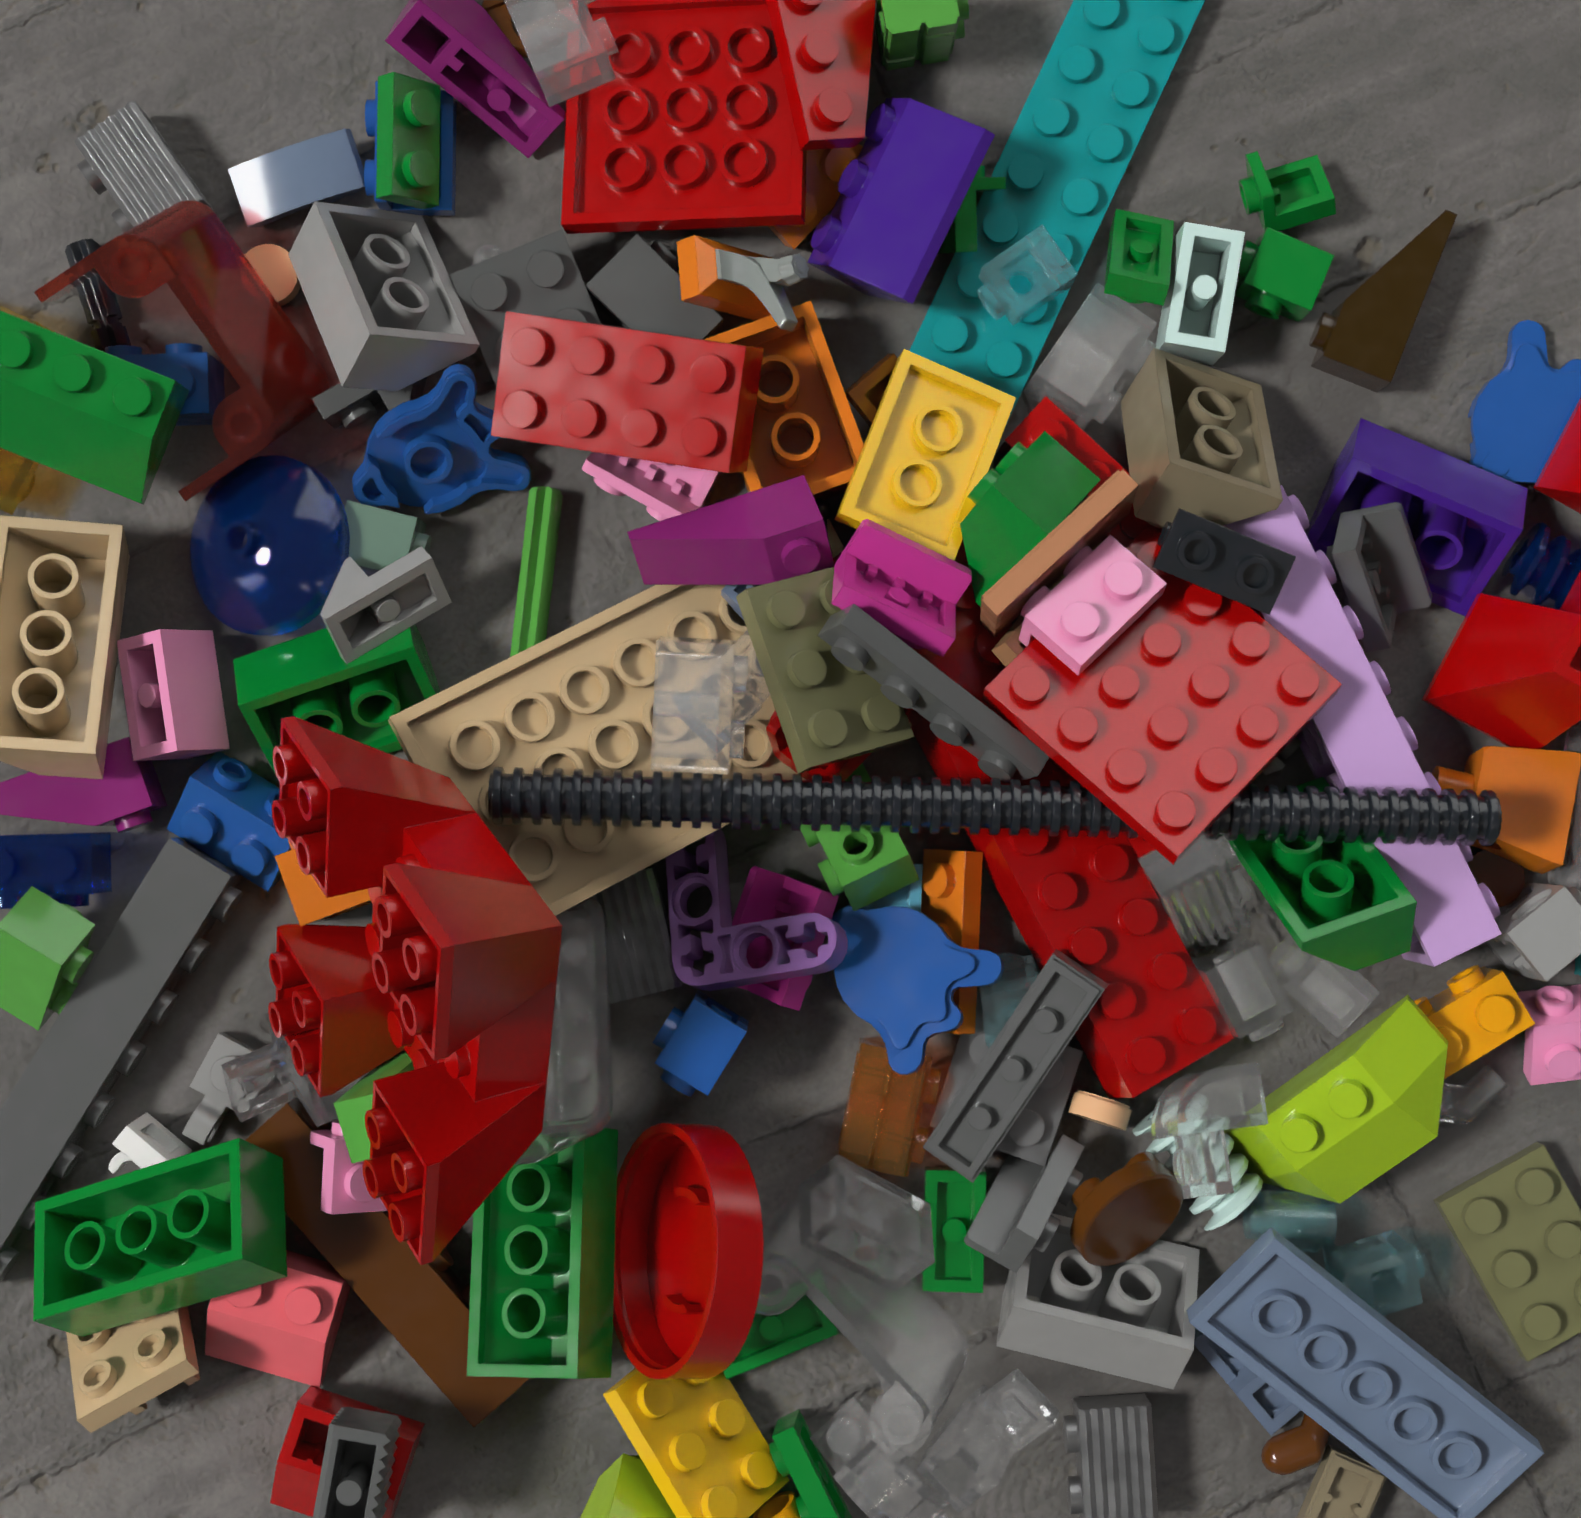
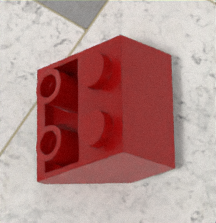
[270,1385,425,1518]

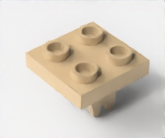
[66,1306,200,1433]

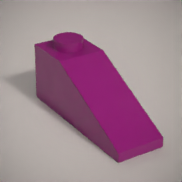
[385,0,566,159]
[627,475,834,585]
[0,737,168,833]

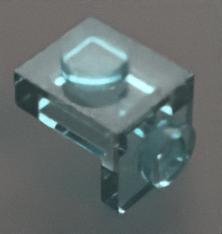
[977,953,1039,1048]

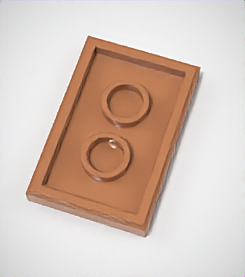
[980,469,1139,638]

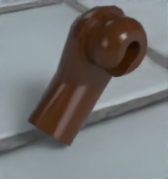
[1261,1413,1331,1475]

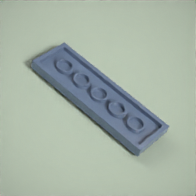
[1186,1227,1544,1518]

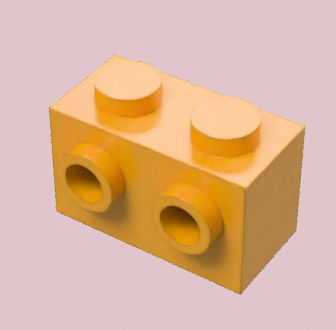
[1414,965,1535,1079]

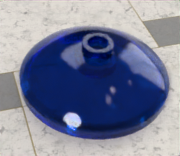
[190,455,350,636]

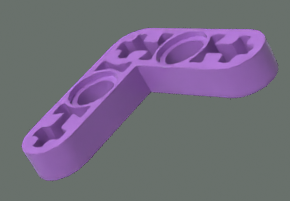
[666,829,848,991]

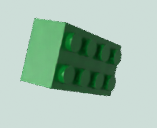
[33,1138,287,1337]

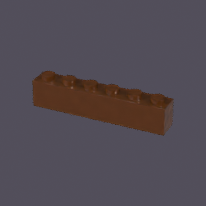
[245,1096,529,1428]

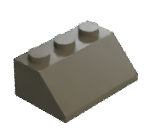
[1121,348,1283,528]

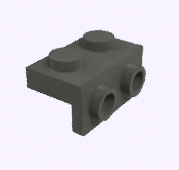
[1326,502,1433,652]
[964,1135,1084,1273]

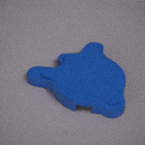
[1468,320,1581,484]
[352,364,532,514]
[832,906,1004,1075]

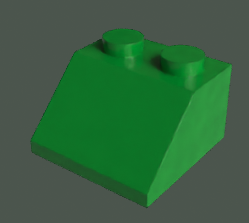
[960,431,1101,607]

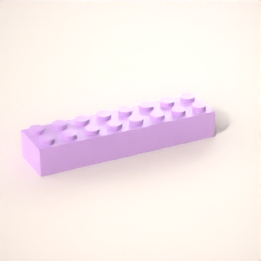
[1224,485,1502,967]

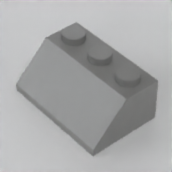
[288,201,480,391]
[996,1213,1200,1389]

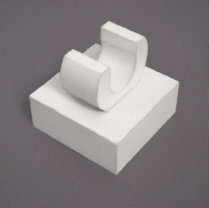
[108,1112,193,1174]

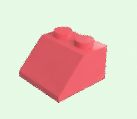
[205,1250,351,1388]

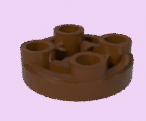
[1070,1152,1184,1267]

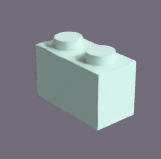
[1155,222,1245,365]

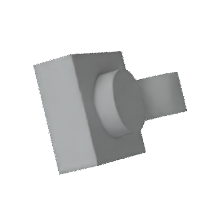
[182,1032,275,1145]

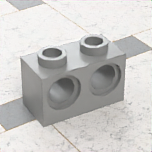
[1485,882,1581,982]

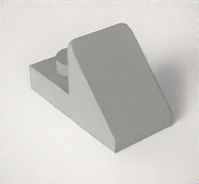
[320,546,452,664]

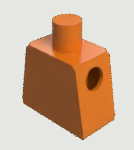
[1432,746,1581,874]

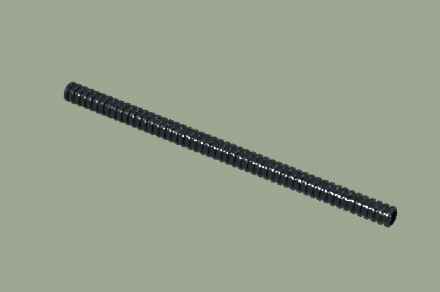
[488,767,1502,846]

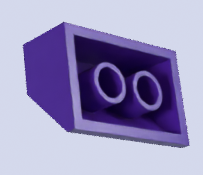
[807,98,995,304]
[1305,418,1528,616]

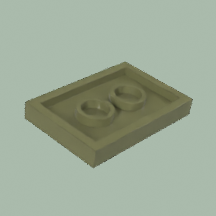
[736,567,914,774]
[1433,1142,1581,1362]

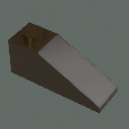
[1309,210,1457,393]

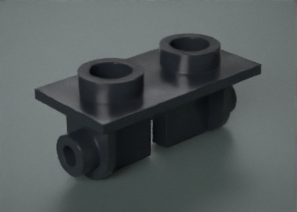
[1153,508,1296,615]

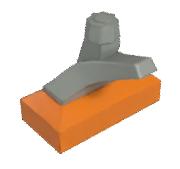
[677,235,809,332]

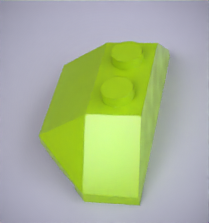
[1218,995,1448,1204]

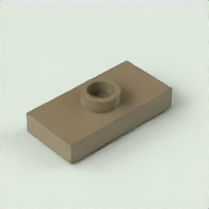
[1297,1445,1387,1518]

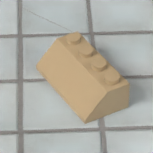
[0,515,130,779]

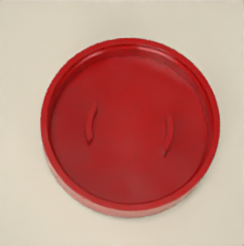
[613,1123,764,1380]

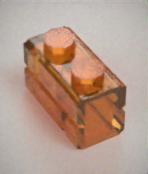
[836,1038,941,1177]

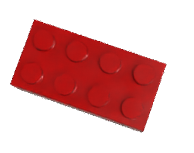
[491,311,764,473]

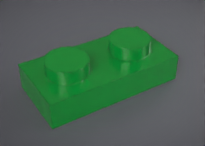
[376,72,441,209]
[1104,209,1174,306]
[921,1166,986,1293]
[723,1273,839,1380]
[769,1409,852,1518]

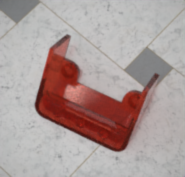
[34,200,330,502]

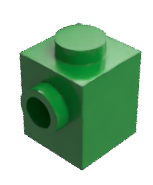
[1235,227,1334,322]

